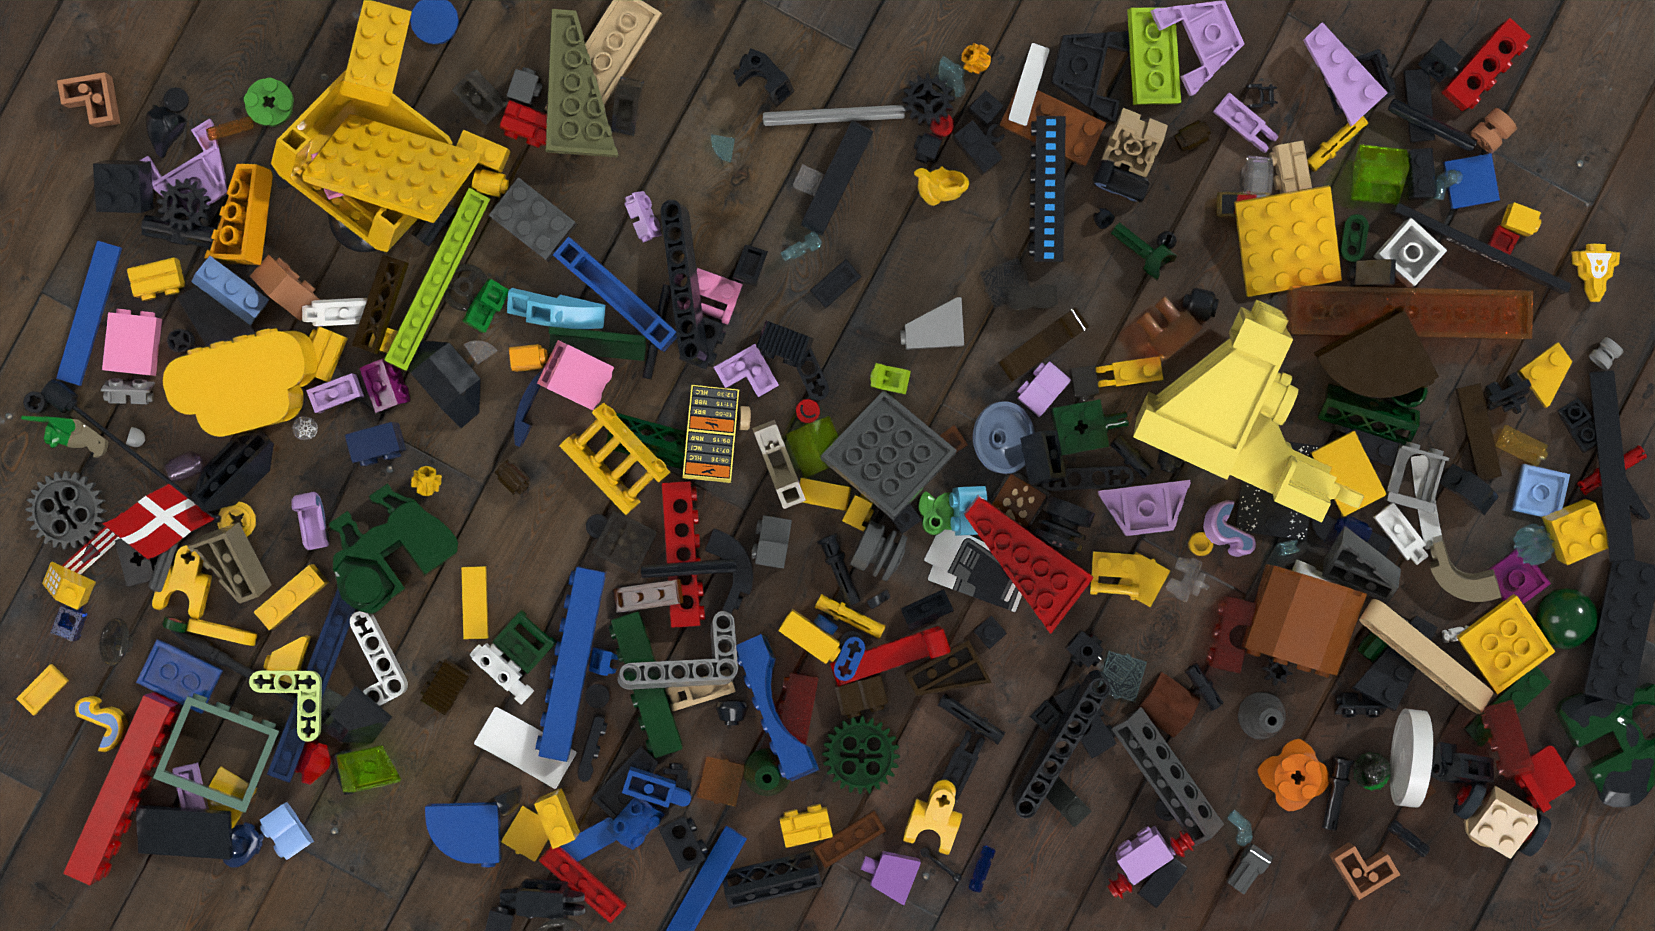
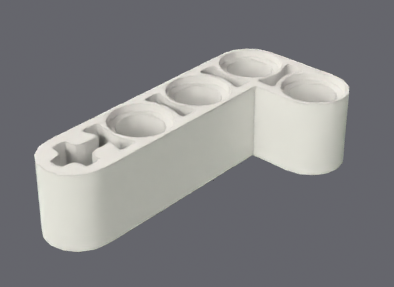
[350,611,408,706]

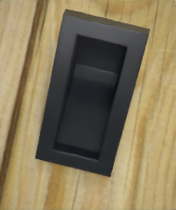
[733,244,768,287]

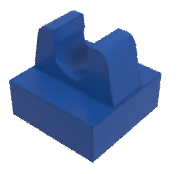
[589,647,618,676]

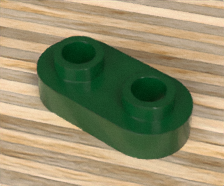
[1339,214,1369,262]

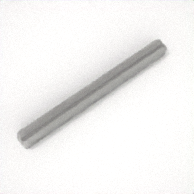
[763,105,905,126]

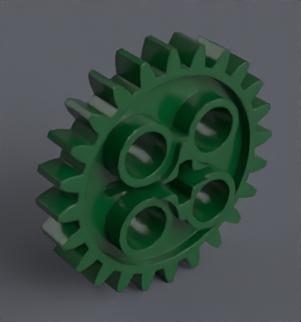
[822,716,900,794]

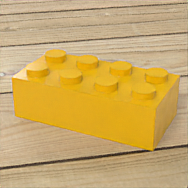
[340,0,412,107]

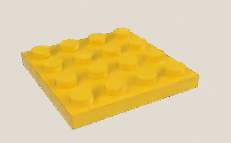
[1234,185,1342,297]

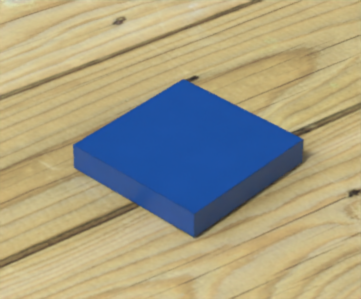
[1443,154,1500,210]

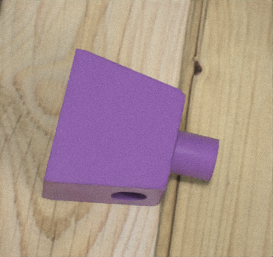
[860,851,921,905]

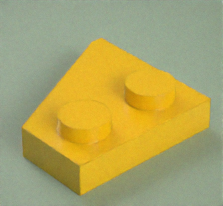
[1518,342,1573,408]

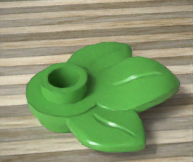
[918,491,954,535]

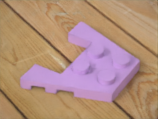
[1150,0,1244,96]
[140,119,228,218]

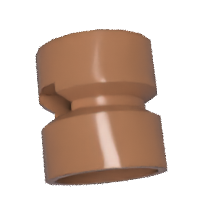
[1470,108,1517,154]

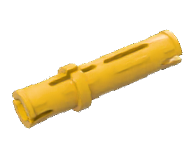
[1307,116,1368,172]
[814,594,886,639]

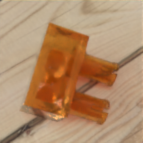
[1137,296,1202,361]

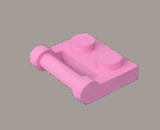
[684,268,743,325]

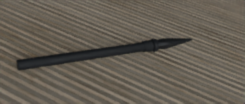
[171,630,331,722]

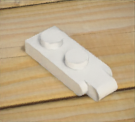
[302,298,367,326]
[1373,502,1428,565]

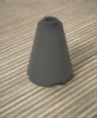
[1238,692,1286,740]

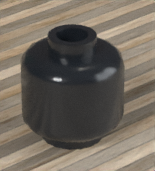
[1182,288,1219,322]

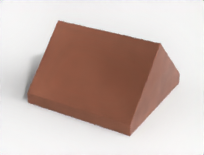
[1135,672,1201,738]

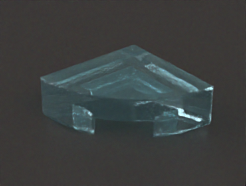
[711,134,735,163]

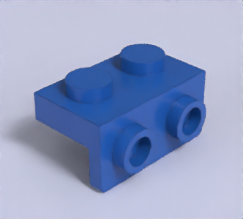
[607,797,665,850]

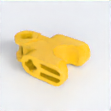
[152,545,212,620]
[903,780,962,855]

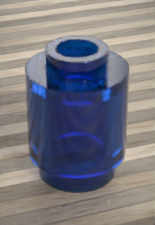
[1334,515,1372,542]

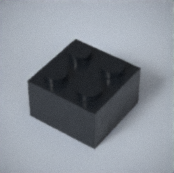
[93,160,154,213]

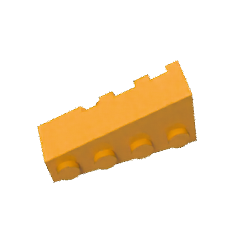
[204,164,273,265]

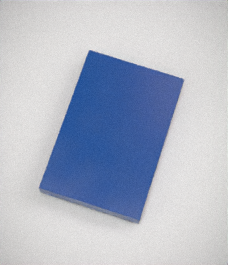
[136,639,223,714]

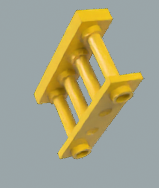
[559,403,670,515]

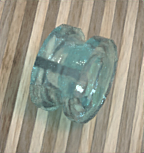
[1276,539,1300,556]

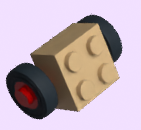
[1453,782,1551,859]

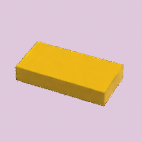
[16,664,69,716]

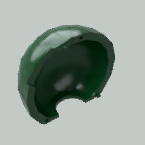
[1536,588,1598,650]

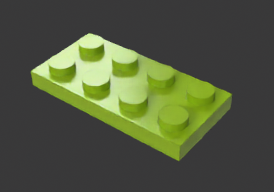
[1127,7,1181,105]

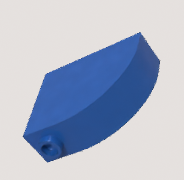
[425,802,502,867]

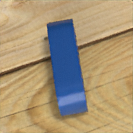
[834,636,865,681]

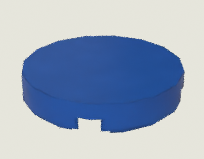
[410,0,459,45]

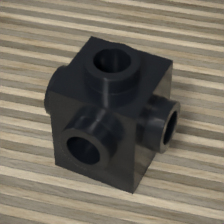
[1064,630,1104,668]

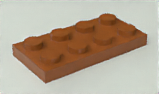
[999,87,1106,167]

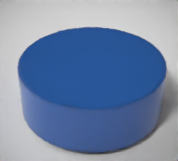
[814,614,838,635]

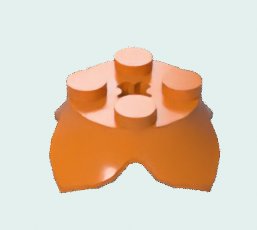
[1257,738,1330,811]

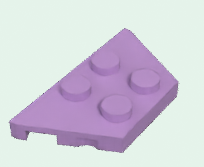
[1098,480,1191,536]

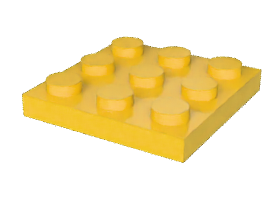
[1456,594,1555,694]

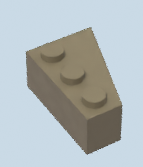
[188,522,271,604]

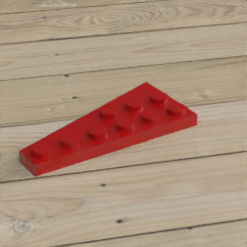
[964,495,1094,634]

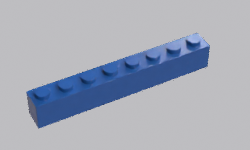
[535,566,607,762]

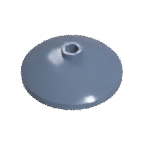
[973,401,1035,474]

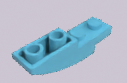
[507,288,606,329]

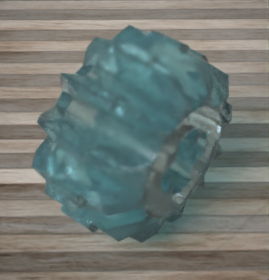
[1513,524,1555,566]

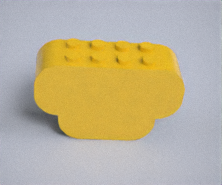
[163,328,318,437]

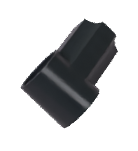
[412,203,457,247]

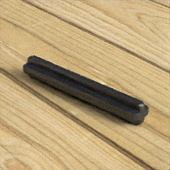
[1388,99,1477,151]
[641,559,737,578]

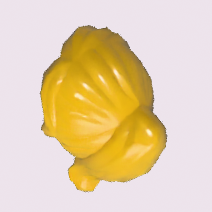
[914,166,969,206]

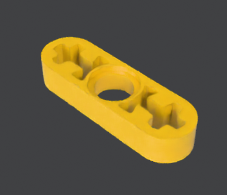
[186,618,257,646]

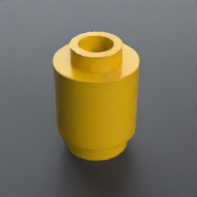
[472,169,509,198]

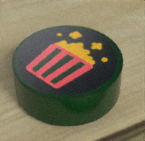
[162,616,188,633]

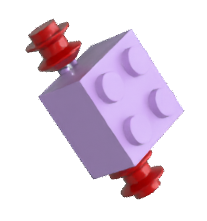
[1107,826,1195,899]

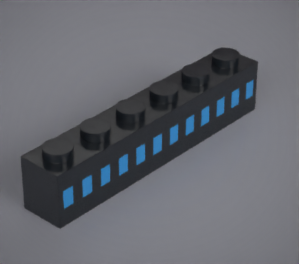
[1029,116,1066,262]

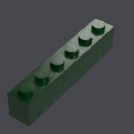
[608,610,683,758]

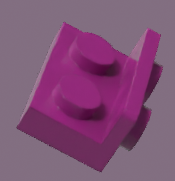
[360,358,411,413]

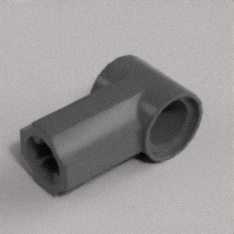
[1226,843,1272,894]

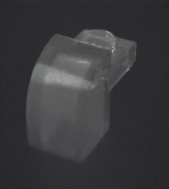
[1241,155,1273,196]

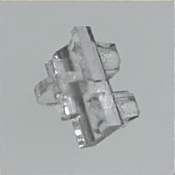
[1166,557,1209,602]

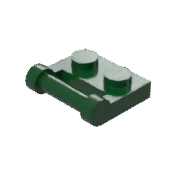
[493,610,557,674]

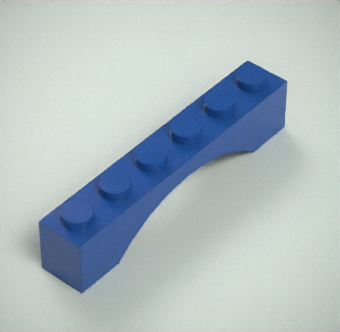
[553,237,677,352]
[736,634,819,781]

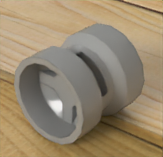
[1589,337,1624,371]

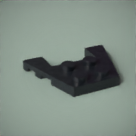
[1050,31,1130,123]

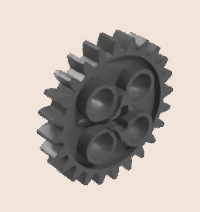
[25,471,107,549]

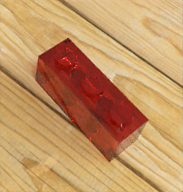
[777,671,819,745]
[1481,700,1535,780]

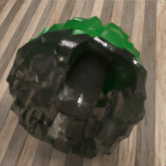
[1353,752,1391,791]

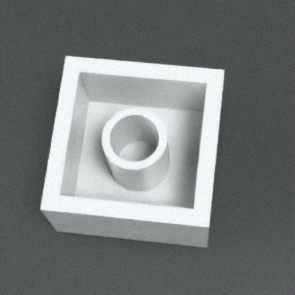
[1373,218,1447,288]

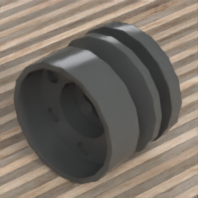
[850,520,908,582]

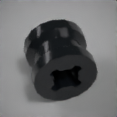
[167,329,195,354]

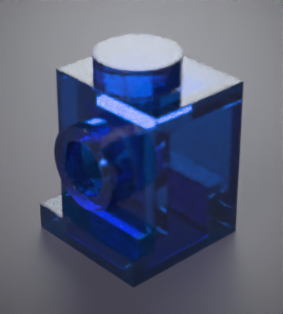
[50,605,88,641]

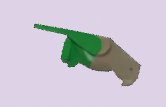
[21,416,109,458]

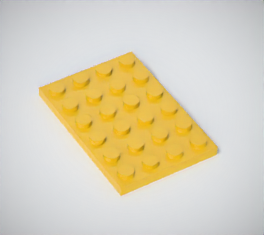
[302,113,479,223]

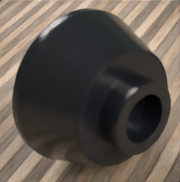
[715,700,748,726]

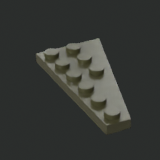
[545,9,618,158]

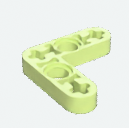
[249,670,322,742]

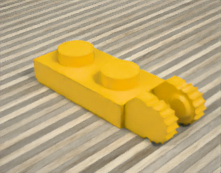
[1094,356,1163,388]

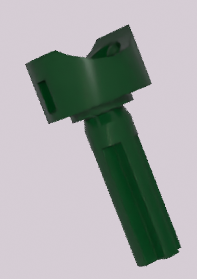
[1111,223,1177,281]

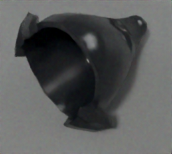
[146,105,186,158]

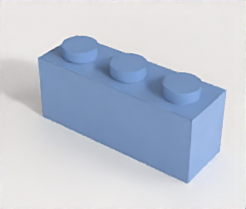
[191,256,269,326]

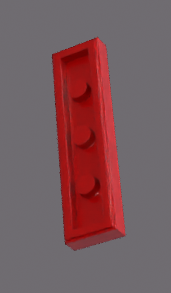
[539,846,627,924]

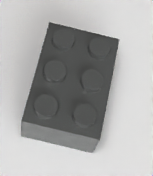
[489,177,578,262]

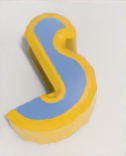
[75,696,128,752]

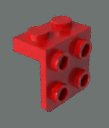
[1511,745,1576,813]

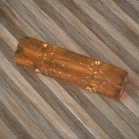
[206,116,254,141]

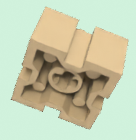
[1102,108,1168,177]

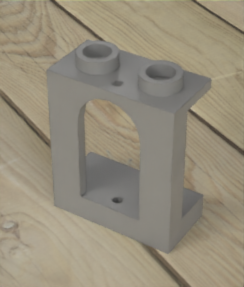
[1383,441,1449,513]

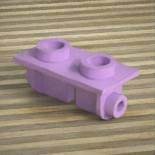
[624,191,662,243]

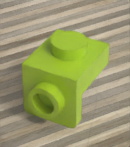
[870,363,911,395]

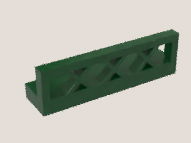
[549,326,647,361]
[1318,384,1420,445]
[606,413,687,469]

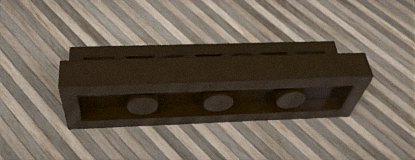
[352,255,409,354]

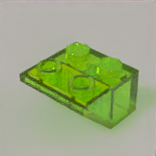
[1351,145,1409,205]

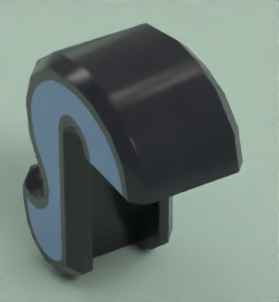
[1092,160,1150,203]

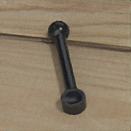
[920,847,962,882]

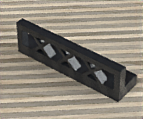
[723,850,822,909]

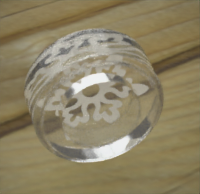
[292,416,318,440]

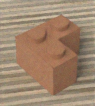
[57,72,120,128]
[250,255,320,321]
[1329,842,1400,900]

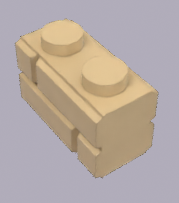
[1269,141,1312,194]

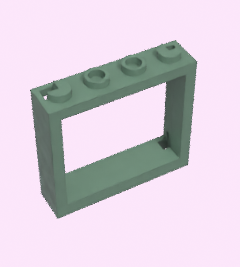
[153,693,279,813]

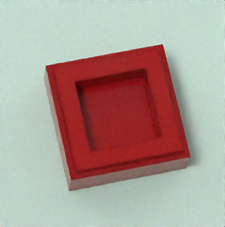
[1488,225,1520,255]

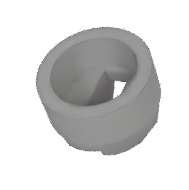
[126,427,145,447]

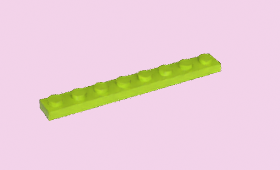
[384,188,490,371]

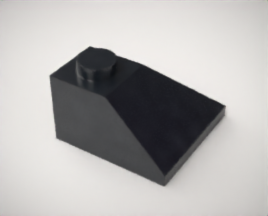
[322,686,392,743]

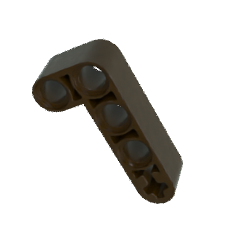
[998,307,1090,382]

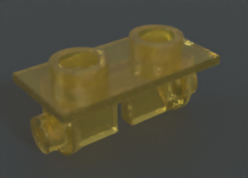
[1495,425,1548,467]

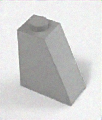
[900,297,964,350]

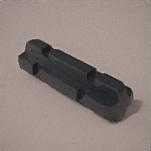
[1387,820,1430,857]

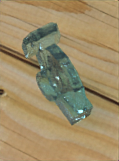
[939,56,966,98]
[781,232,822,261]

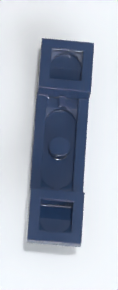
[514,368,544,447]

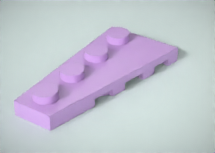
[1303,22,1387,127]

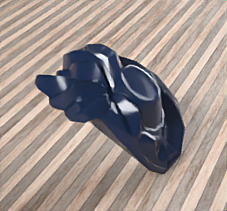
[223,822,264,867]

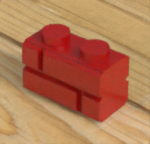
[500,100,547,148]

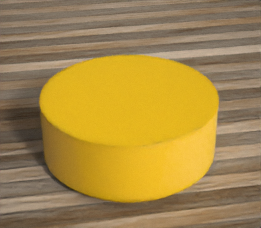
[1188,532,1213,556]

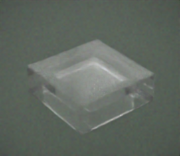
[792,164,824,197]

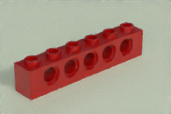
[662,481,705,628]

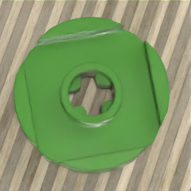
[244,78,294,127]

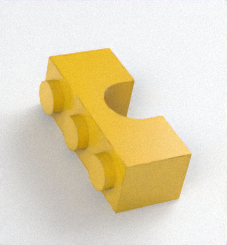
[254,564,329,630]

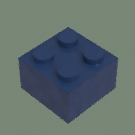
[345,422,406,467]

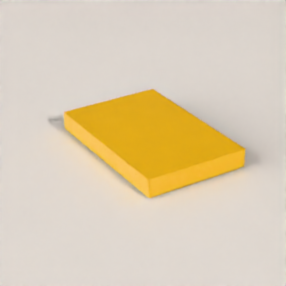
[1310,431,1387,517]

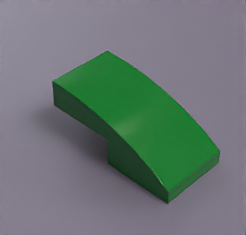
[462,279,509,333]

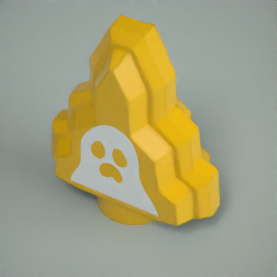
[1571,244,1620,302]

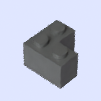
[751,515,792,569]

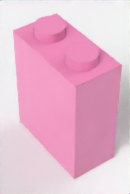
[102,309,162,376]
[537,340,614,410]

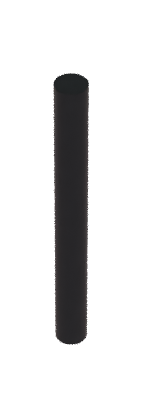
[642,284,671,380]

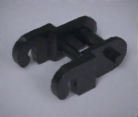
[1246,84,1278,109]

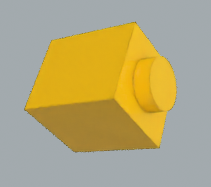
[1500,202,1541,237]

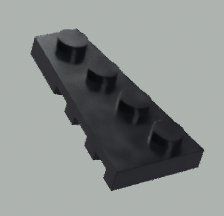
[1351,616,1438,711]

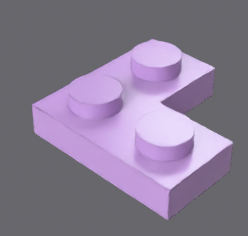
[714,344,779,397]

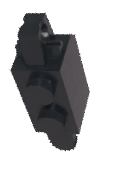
[500,879,585,920]

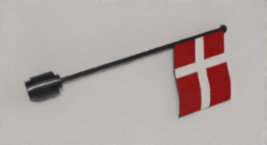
[41,379,221,560]

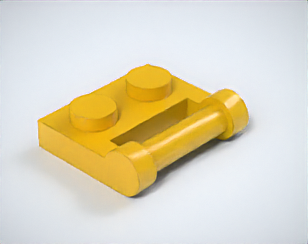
[1090,551,1141,598]

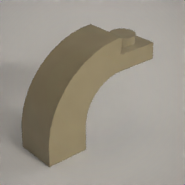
[752,420,806,509]
[1429,535,1501,602]

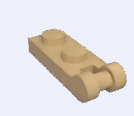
[665,668,736,711]

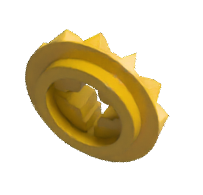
[217,502,256,537]

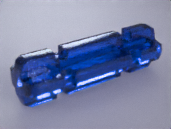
[969,845,995,893]

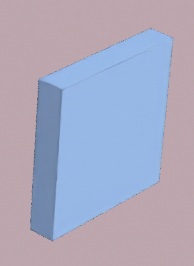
[1511,464,1570,517]

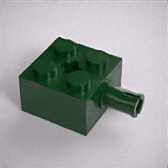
[1050,399,1129,456]

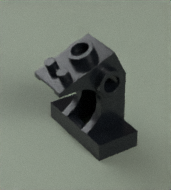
[733,48,795,107]
[1430,742,1494,784]

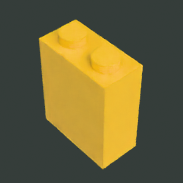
[778,609,841,664]
[534,788,580,849]

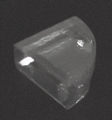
[464,340,498,365]

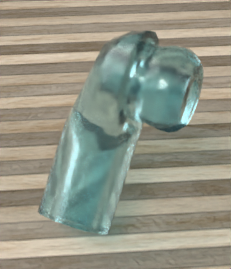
[1433,170,1463,200]
[1227,810,1253,846]

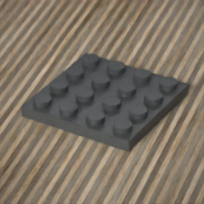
[821,390,957,520]

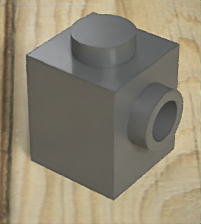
[507,67,543,107]

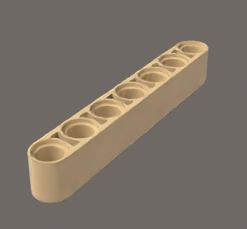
[1359,599,1493,714]

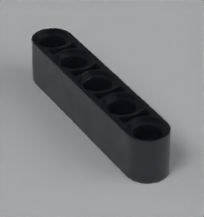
[801,120,874,236]

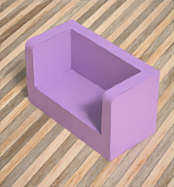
[306,373,365,414]

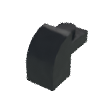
[1439,463,1499,516]

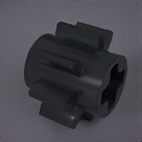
[1262,658,1293,686]

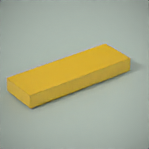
[461,566,489,639]

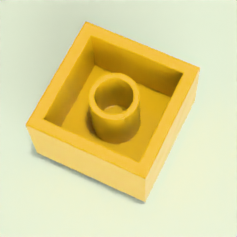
[1542,499,1608,565]

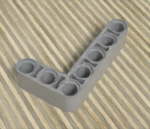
[617,611,738,689]

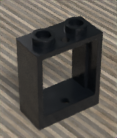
[1321,49,1396,116]

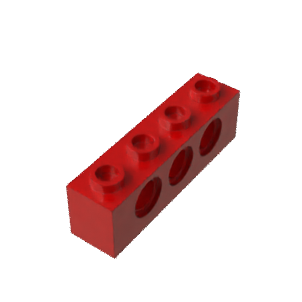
[1441,18,1531,111]

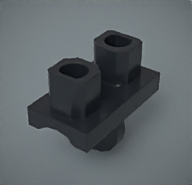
[1485,372,1531,414]

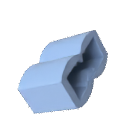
[260,802,314,860]

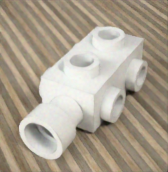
[470,643,534,705]

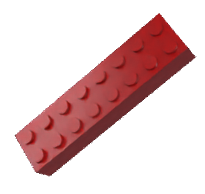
[63,692,181,885]

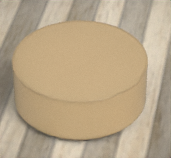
[739,406,751,430]

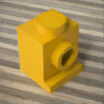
[842,493,874,532]

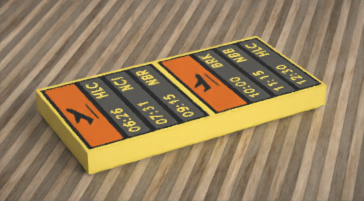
[682,385,739,483]

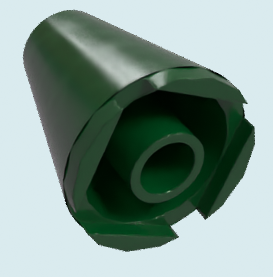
[744,748,790,796]

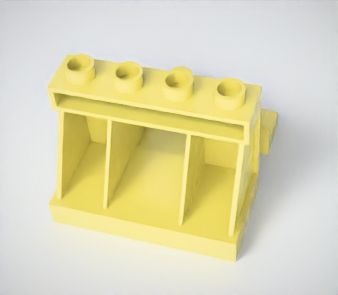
[1133,300,1364,522]

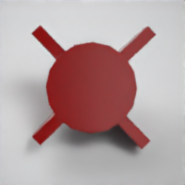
[295,733,331,785]

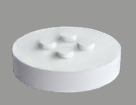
[1390,709,1433,808]

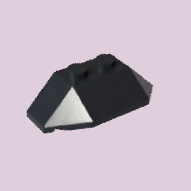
[407,341,481,429]
[191,428,274,512]

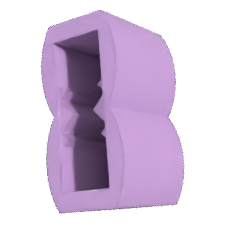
[1017,361,1071,417]

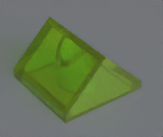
[786,416,838,478]
[337,745,401,792]

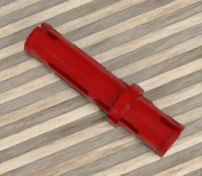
[1577,445,1647,495]

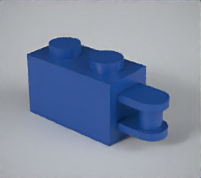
[622,766,691,808]

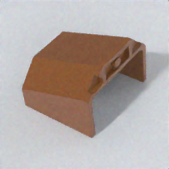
[1241,564,1367,678]

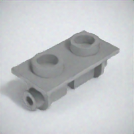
[101,378,155,404]

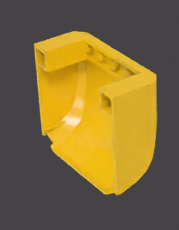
[271,70,453,252]

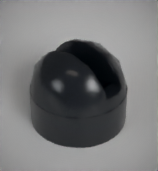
[1093,208,1115,229]
[1157,231,1177,250]

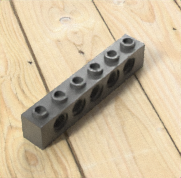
[1112,707,1224,846]

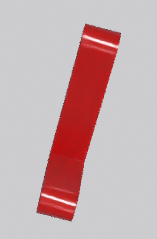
[830,626,951,686]

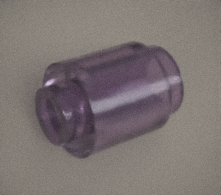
[165,450,204,482]

